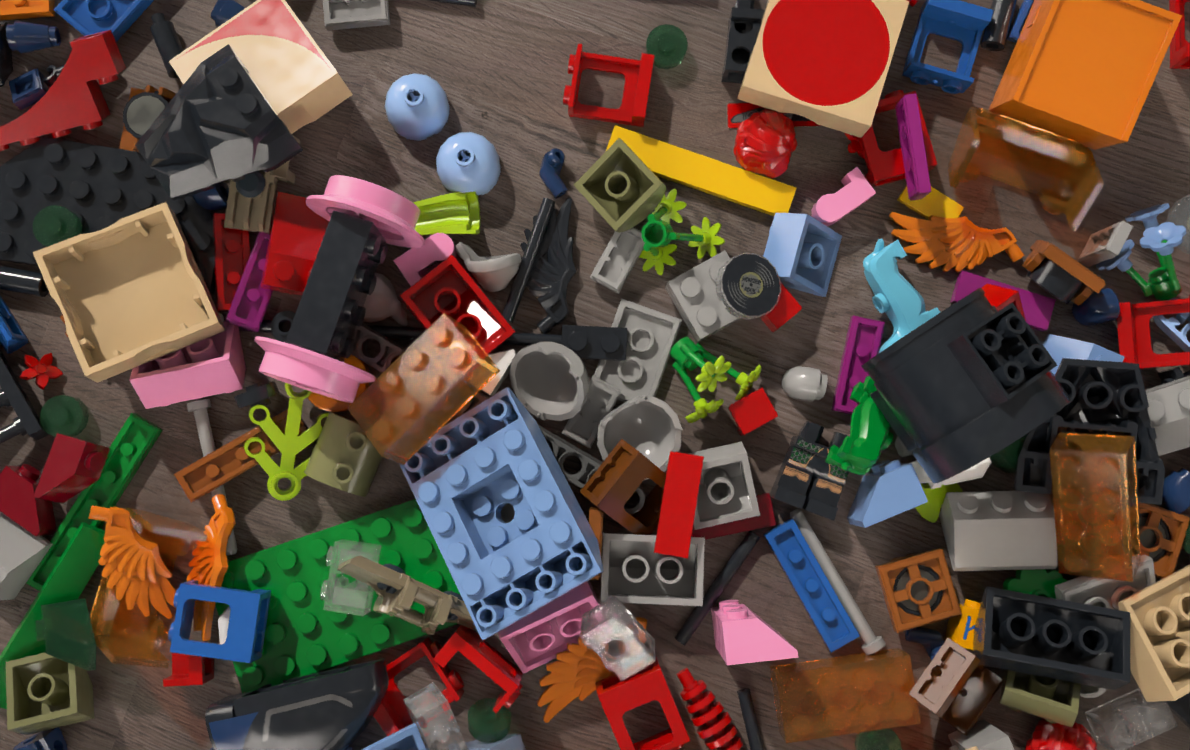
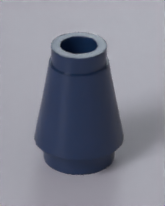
[6,21,61,54]

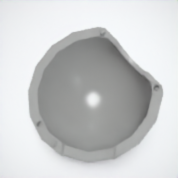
[509,341,589,421]
[597,395,683,480]

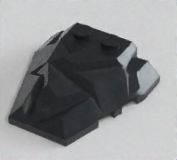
[135,44,303,200]
[1014,358,1165,505]

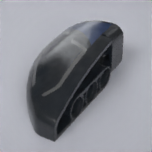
[205,658,389,750]

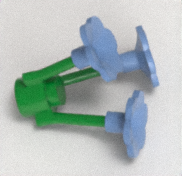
[1096,203,1187,301]

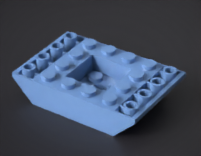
[396,387,604,640]

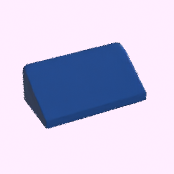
[0,295,29,354]

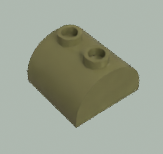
[574,138,666,232]
[304,411,392,497]
[999,670,1081,727]

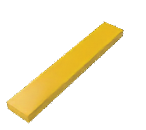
[605,125,797,216]

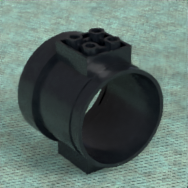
[861,288,1071,483]

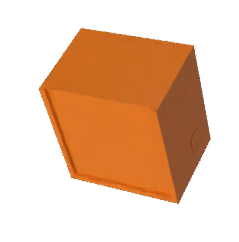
[989,0,1182,150]

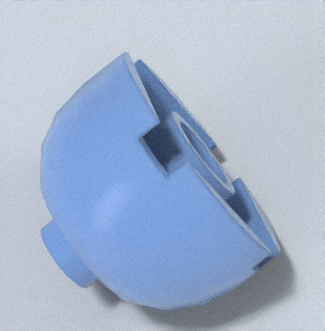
[385,73,450,141]
[436,132,501,195]

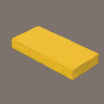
[897,185,964,220]

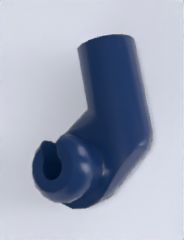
[539,148,568,199]
[905,627,945,661]

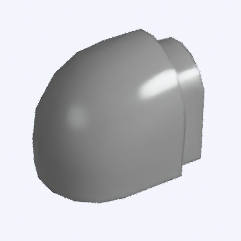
[782,366,828,402]

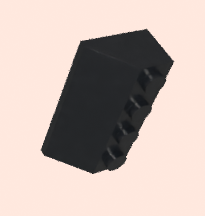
[973,587,1130,690]

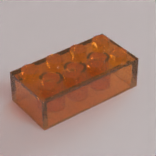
[348,313,501,465]
[1050,433,1141,582]
[769,648,921,743]

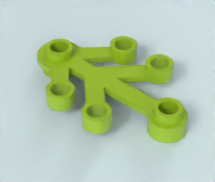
[244,383,329,501]

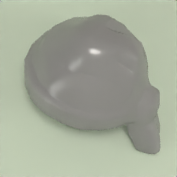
[455,242,521,292]
[363,273,408,326]

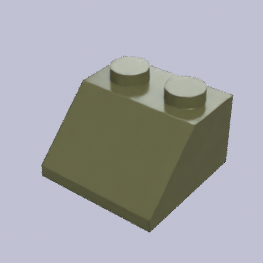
[6,646,95,735]

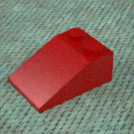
[261,192,329,296]
[400,255,515,374]

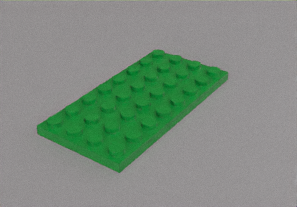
[215,499,460,693]

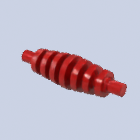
[676,668,745,750]

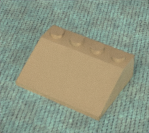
[1118,565,1190,702]

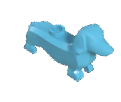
[863,239,940,353]

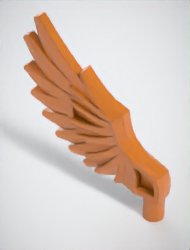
[889,212,1025,272]
[186,494,236,641]
[89,505,176,619]
[537,617,647,723]

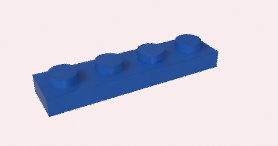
[763,519,860,653]

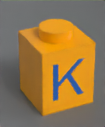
[944,598,981,650]

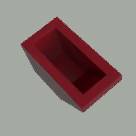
[33,433,110,503]
[0,464,56,537]

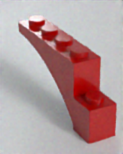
[0,30,126,152]

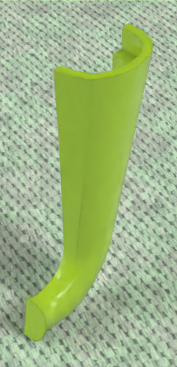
[413,192,481,235]

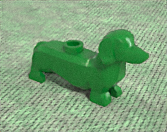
[825,376,893,475]

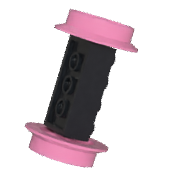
[254,175,425,403]

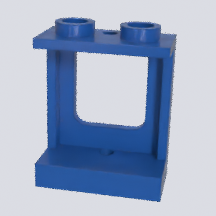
[902,0,994,94]
[168,580,271,663]

